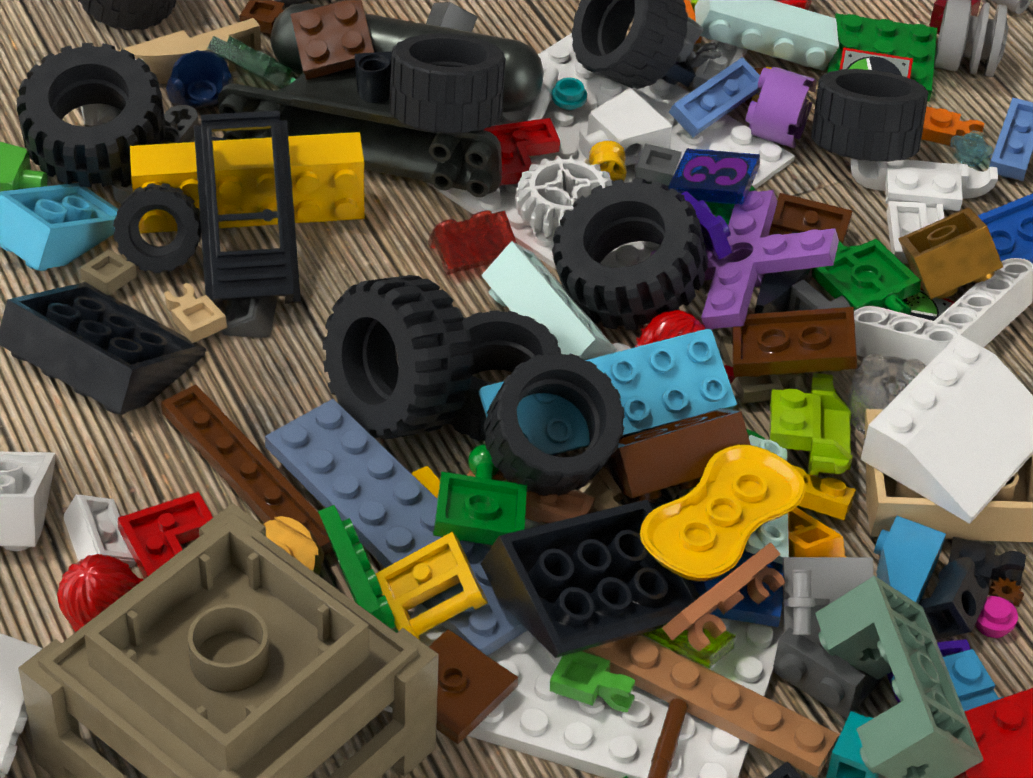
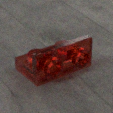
[428,210,517,275]

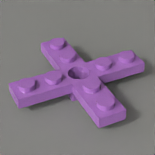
[650,190,839,329]

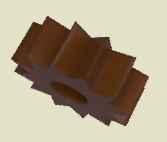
[988,577,1024,607]

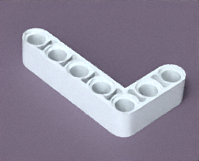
[854,258,1033,373]

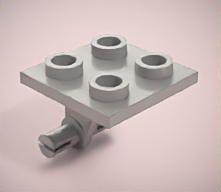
[783,557,873,647]

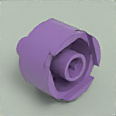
[746,67,816,149]

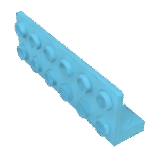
[479,329,737,456]

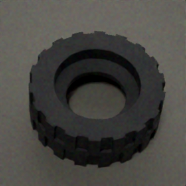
[113,183,201,273]

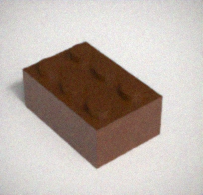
[608,408,751,501]

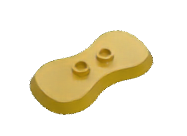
[640,445,806,581]

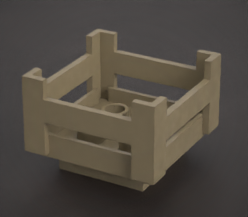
[18,503,439,778]

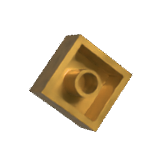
[898,207,1003,299]

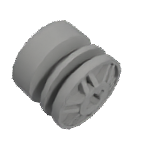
[934,0,1009,77]

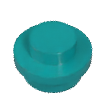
[551,78,587,110]

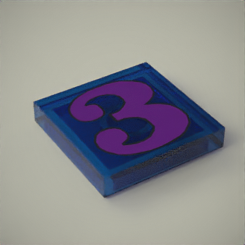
[669,148,760,205]

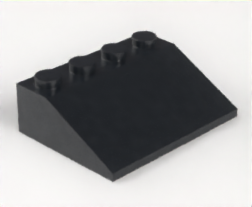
[0,282,206,414]
[481,500,700,658]

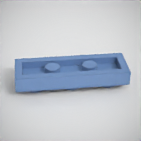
[669,57,762,137]
[989,98,1033,181]

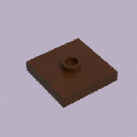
[429,629,518,744]

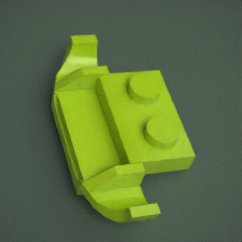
[769,373,853,476]

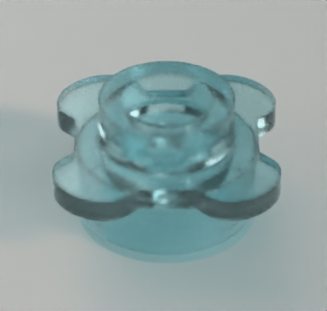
[950,130,993,166]

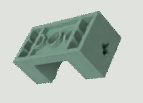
[815,575,984,778]

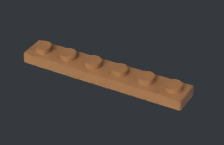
[582,634,840,778]

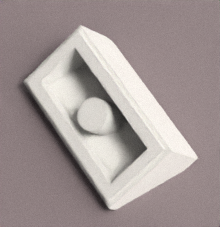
[64,494,136,567]

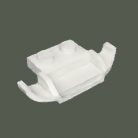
[851,158,998,211]

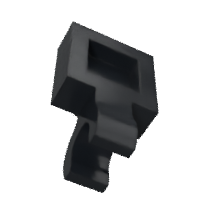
[948,537,1026,586]

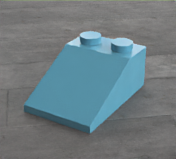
[0,183,119,271]

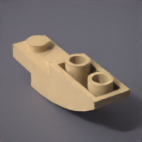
[118,18,261,84]

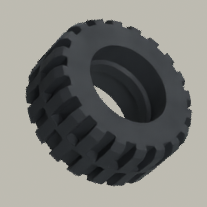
[17,43,165,188]
[552,178,708,330]
[322,275,474,440]

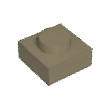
[80,249,137,295]

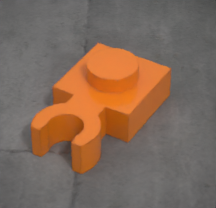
[921,107,985,148]

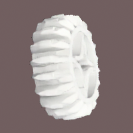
[515,156,612,239]

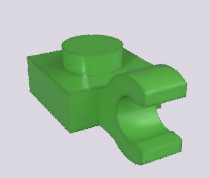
[550,651,635,712]

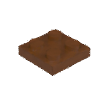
[290,0,374,80]

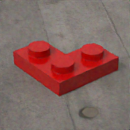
[484,118,560,186]
[118,491,213,579]

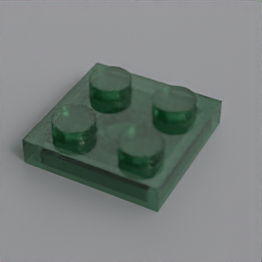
[207,36,296,88]

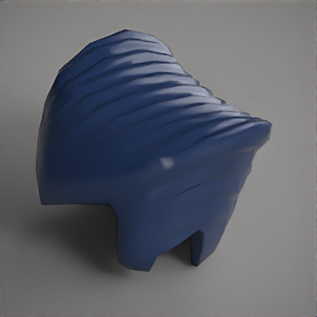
[166,50,234,109]

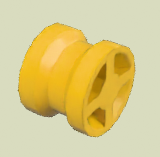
[589,141,627,181]

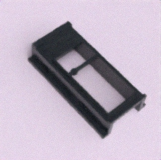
[194,111,301,308]

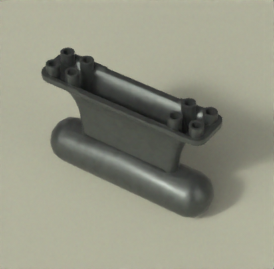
[218,3,544,197]

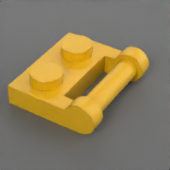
[375,532,488,640]

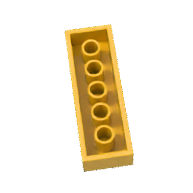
[130,132,365,233]

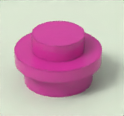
[976,596,1018,638]

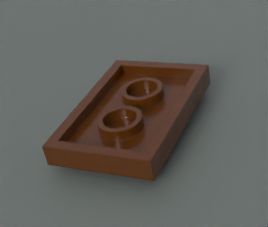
[733,307,857,377]

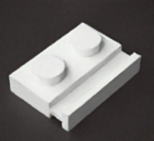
[886,201,945,264]

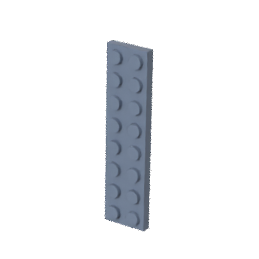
[265,399,527,656]

